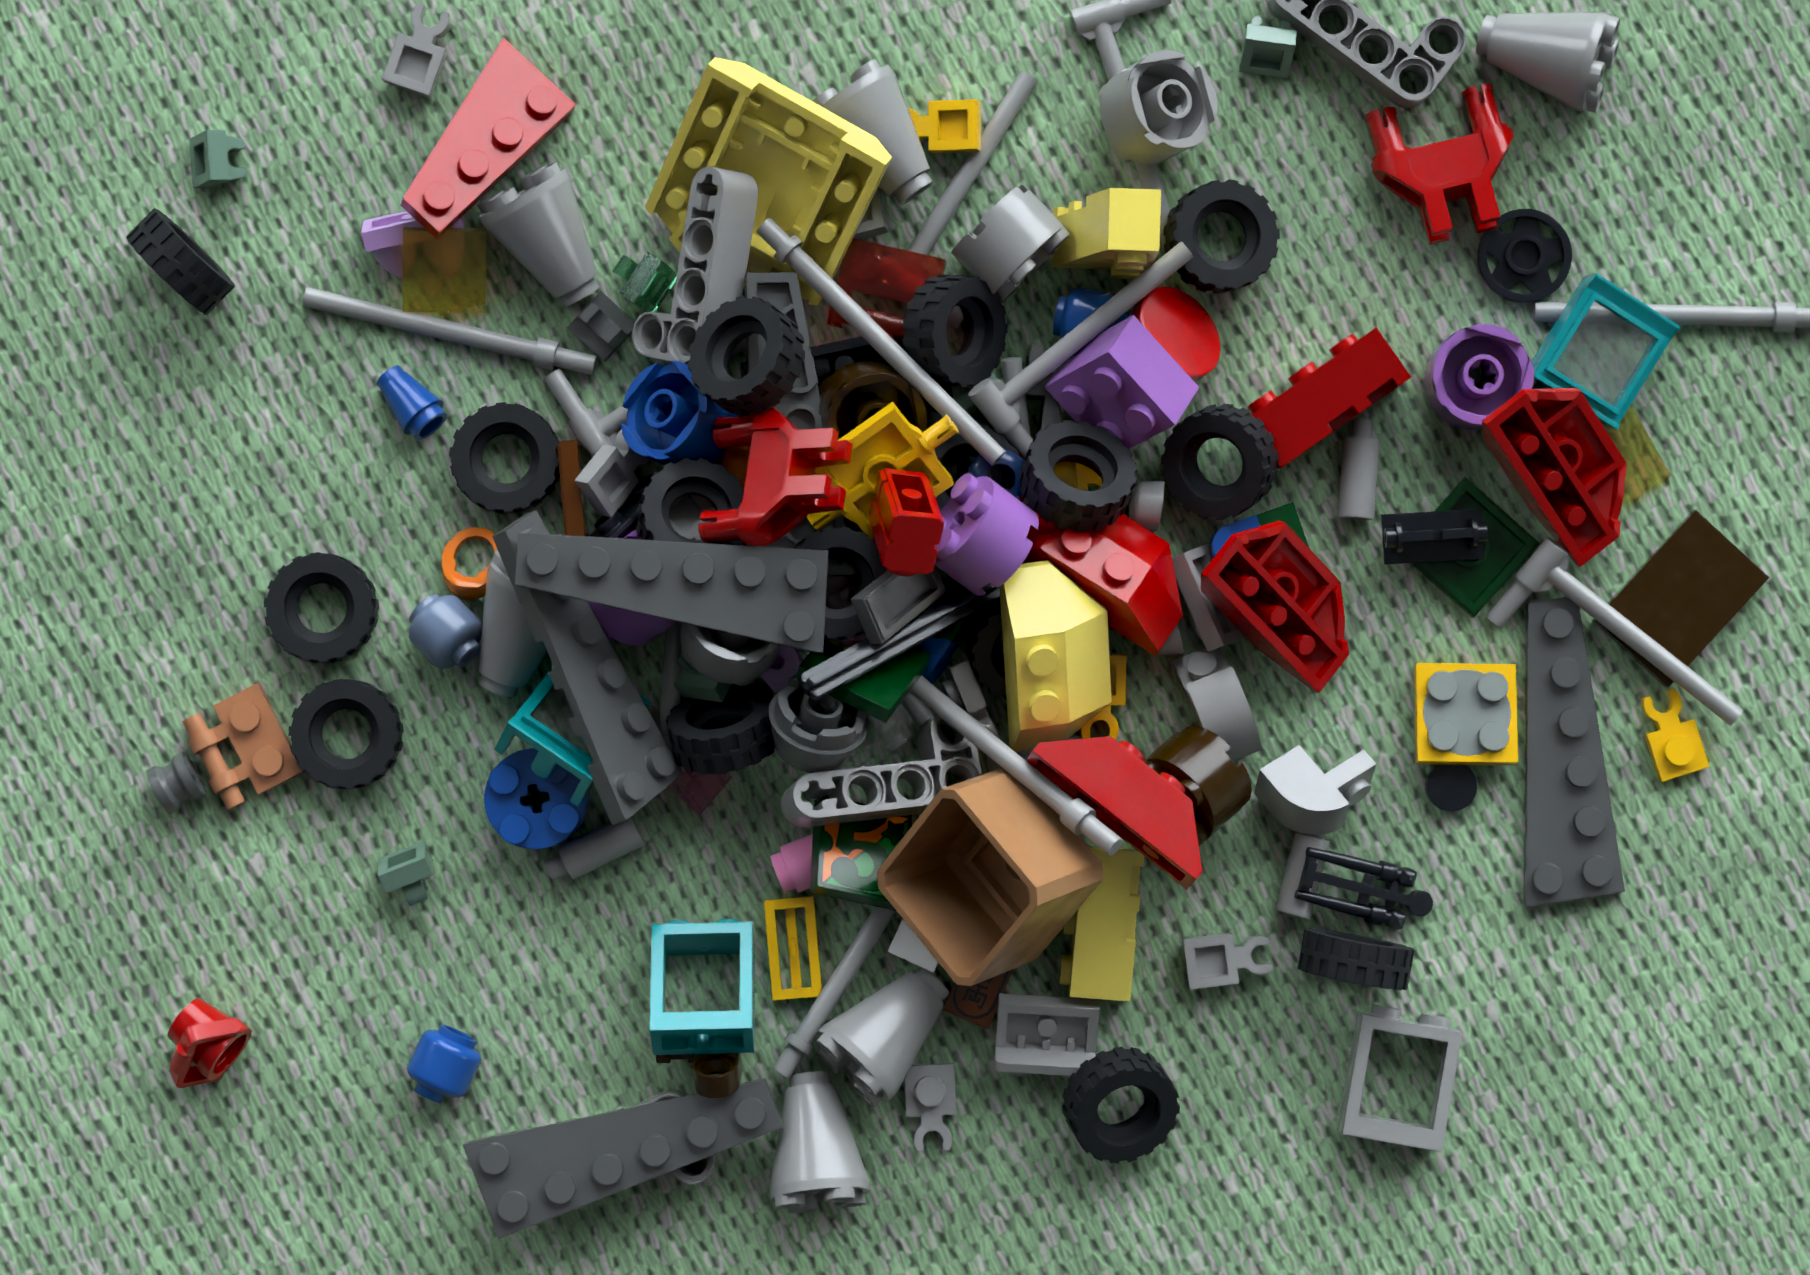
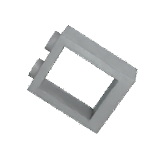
[1337,1004,1463,1152]

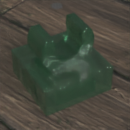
[612,251,677,312]

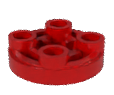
[1131,287,1221,382]

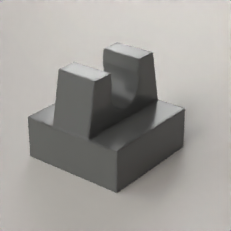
[567,291,635,362]

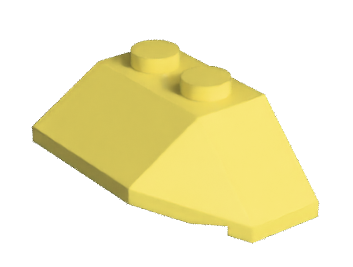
[1000,560,1112,752]

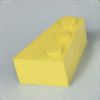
[1051,188,1161,279]
[1059,845,1144,1002]

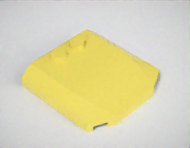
[645,57,892,305]

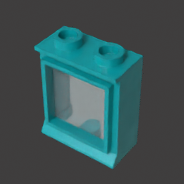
[1531,273,1680,431]
[494,668,651,806]

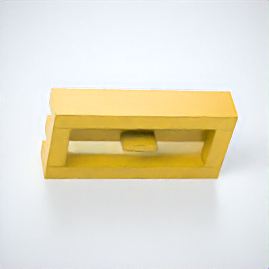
[764,896,822,1001]

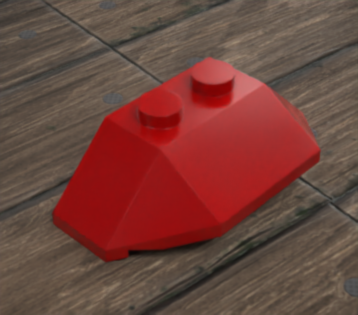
[1482,388,1627,567]
[1022,490,1183,656]
[1201,520,1349,693]
[1026,736,1202,890]

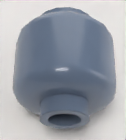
[409,594,482,669]

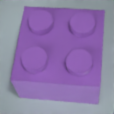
[1044,315,1200,449]

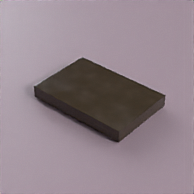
[1592,510,1770,688]

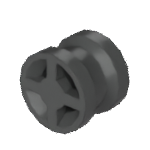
[146,752,207,814]

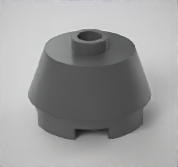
[769,674,869,773]

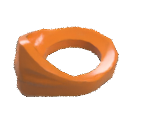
[441,527,498,600]

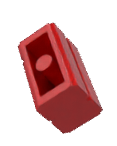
[868,468,944,577]

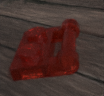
[827,238,947,338]

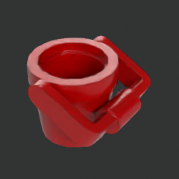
[167,998,252,1088]

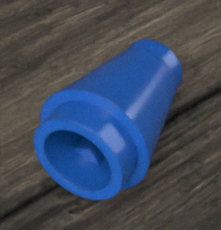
[376,365,447,440]

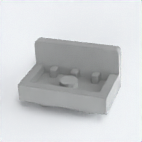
[995,993,1100,1079]

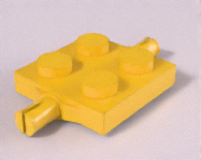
[807,402,959,541]

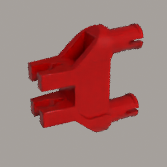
[1365,83,1514,245]
[698,406,853,547]

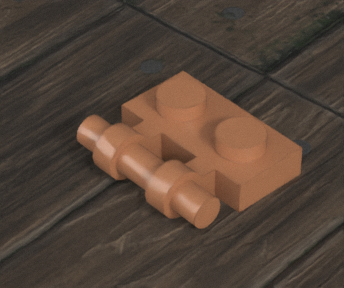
[182,683,305,810]

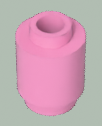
[770,833,813,893]

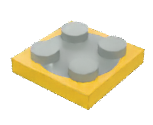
[1414,663,1518,766]

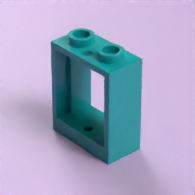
[649,919,755,1055]

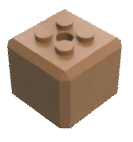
[877,768,1103,986]

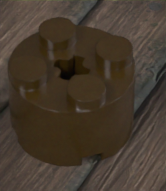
[819,361,927,441]
[1143,726,1252,846]

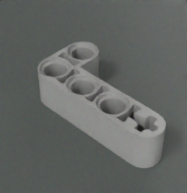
[1267,0,1467,109]
[632,166,758,364]
[781,714,982,827]

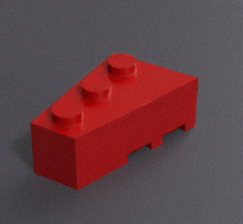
[1247,327,1411,470]

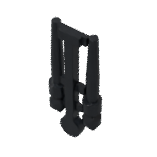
[1294,847,1433,930]

